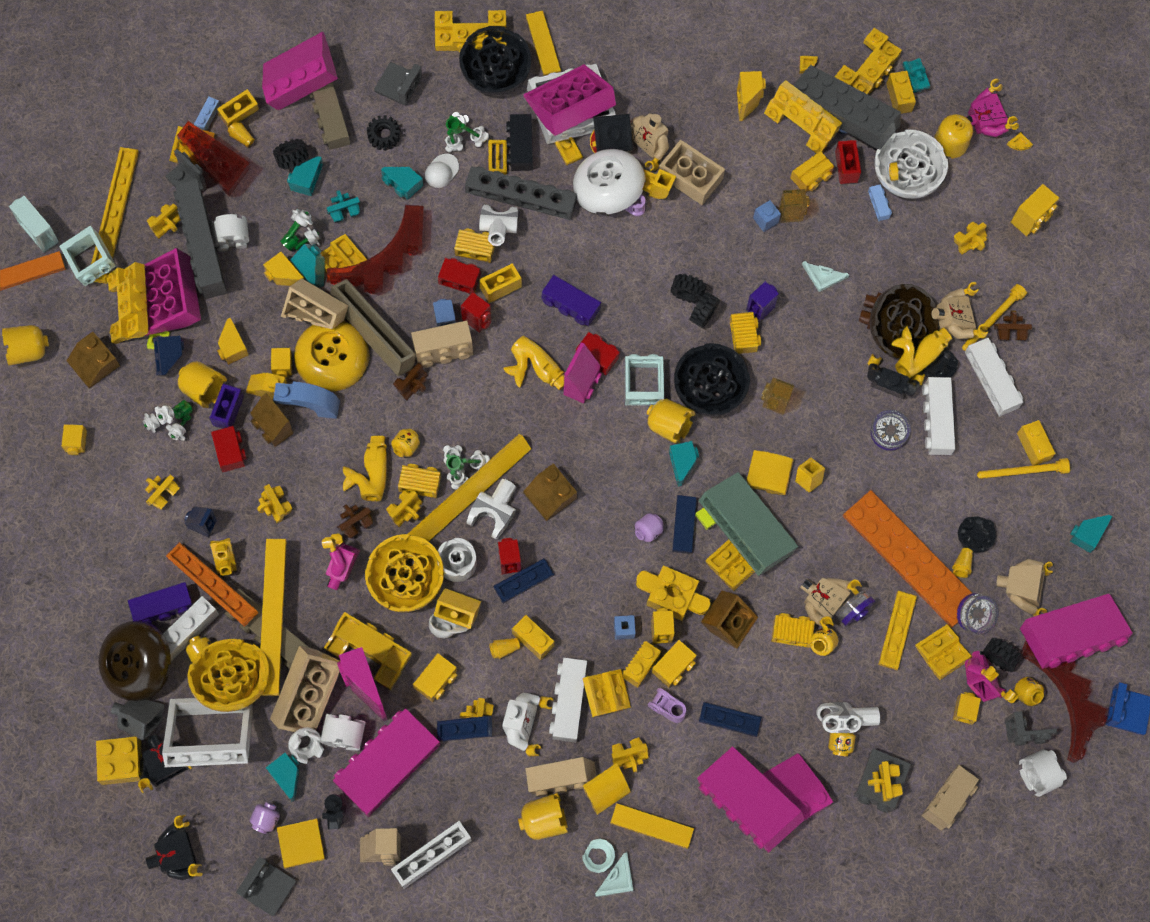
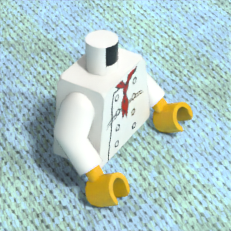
[502,693,553,757]

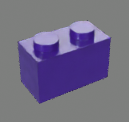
[746,281,779,322]
[210,384,244,429]

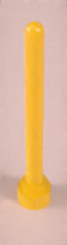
[962,284,1027,351]
[977,458,1070,479]

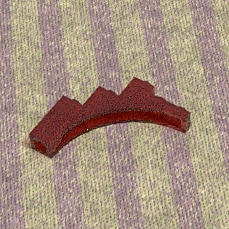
[327,205,424,294]
[1020,640,1107,763]

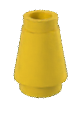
[227,121,255,147]
[952,548,973,578]
[489,638,520,659]

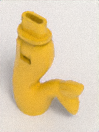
[892,326,952,379]
[503,336,565,390]
[343,436,387,502]

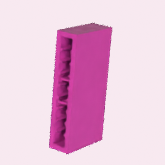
[1020,594,1133,669]
[333,708,440,817]
[697,746,804,853]

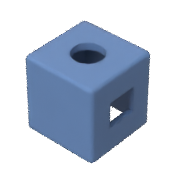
[614,615,636,640]

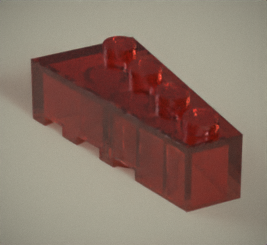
[177,121,250,197]

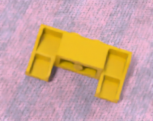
[435,10,506,52]
[834,28,902,95]
[764,80,842,153]
[107,262,148,344]
[324,612,412,690]

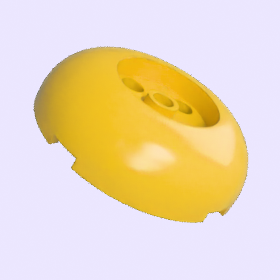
[294,321,370,392]
[365,534,444,612]
[188,639,270,712]

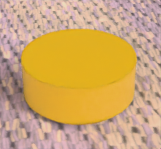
[889,162,898,181]

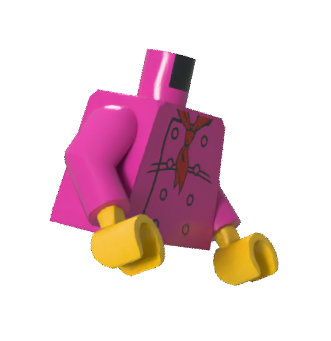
[965,79,1019,137]
[322,533,360,590]
[965,651,1019,703]

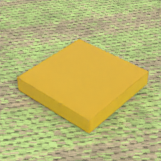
[277,819,325,869]

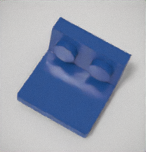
[1106,682,1150,735]

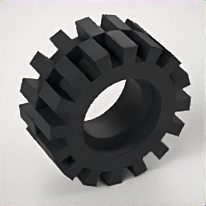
[367,115,400,151]
[273,139,309,169]
[670,274,707,303]
[689,292,720,328]
[983,637,1022,672]

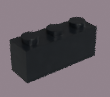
[506,114,533,171]

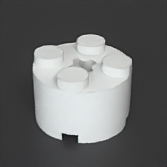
[209,214,249,252]
[437,538,477,582]
[321,714,366,751]
[1019,749,1067,797]

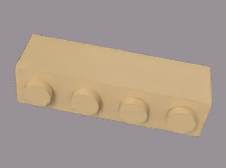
[270,646,340,732]

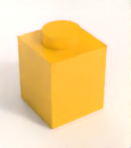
[271,348,292,378]
[61,424,87,455]
[795,458,825,493]
[953,692,981,725]

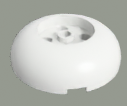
[874,130,948,199]
[573,149,646,214]

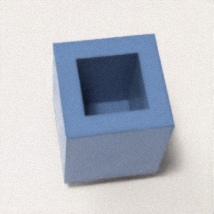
[753,200,781,232]
[433,299,456,327]

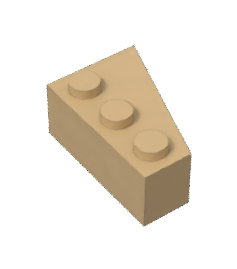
[281,279,348,329]
[526,757,596,797]
[921,765,979,831]
[360,828,401,866]

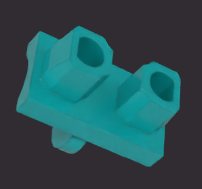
[902,58,930,93]
[326,190,360,223]

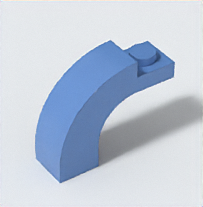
[273,381,340,419]

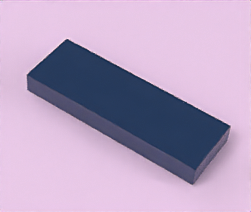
[672,495,697,554]
[493,558,554,604]
[699,702,762,737]
[437,716,492,742]

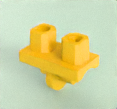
[147,204,180,239]
[954,222,987,255]
[145,474,180,510]
[257,484,292,523]
[386,490,423,527]
[210,538,237,576]
[460,698,494,719]
[611,737,649,773]
[868,761,903,802]

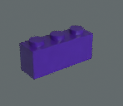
[541,275,601,327]
[127,582,193,624]

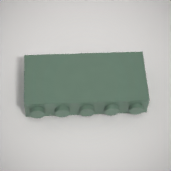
[699,472,798,576]

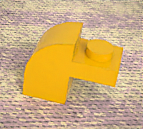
[642,169,676,199]

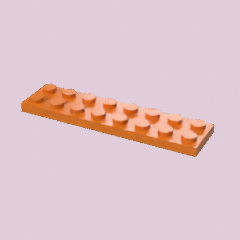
[843,490,972,628]

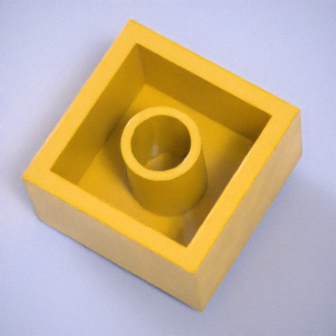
[1010,184,1059,236]
[96,737,142,785]

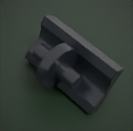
[322,794,346,830]

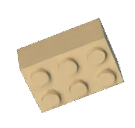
[659,140,725,205]
[411,321,473,368]

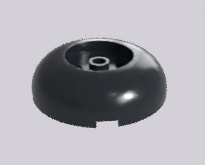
[459,26,531,95]
[674,343,750,417]

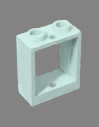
[9,196,59,253]
[60,226,116,286]
[625,354,664,405]

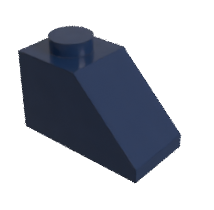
[153,335,184,375]
[184,506,217,538]

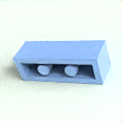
[194,97,220,131]
[868,184,892,221]

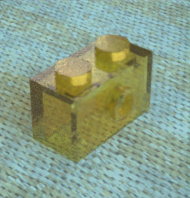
[779,189,810,223]
[761,377,794,415]

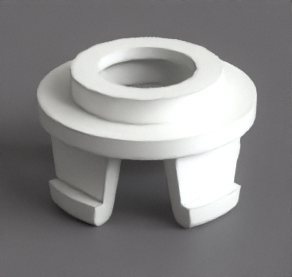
[288,727,324,764]

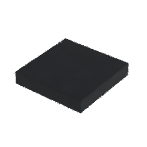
[593,114,633,152]

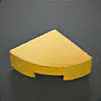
[799,56,818,74]
[1007,132,1033,151]

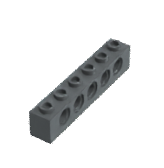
[465,166,577,220]

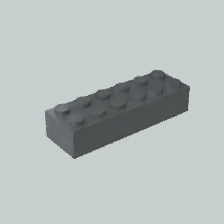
[793,65,901,150]
[173,179,227,299]

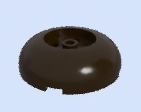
[870,284,939,359]
[98,621,171,701]

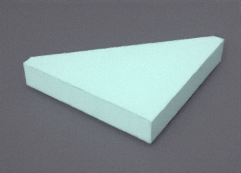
[802,261,849,292]
[595,852,633,897]

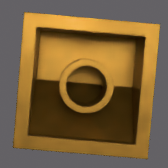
[66,332,120,389]
[250,393,293,447]
[523,463,577,521]
[701,591,758,649]

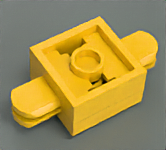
[636,565,710,621]

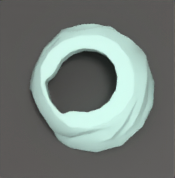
[582,839,615,873]

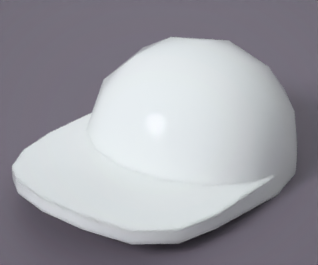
[425,154,459,188]
[429,614,469,639]

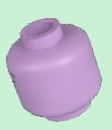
[635,513,664,542]
[250,802,280,834]

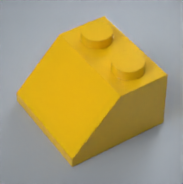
[736,71,766,121]

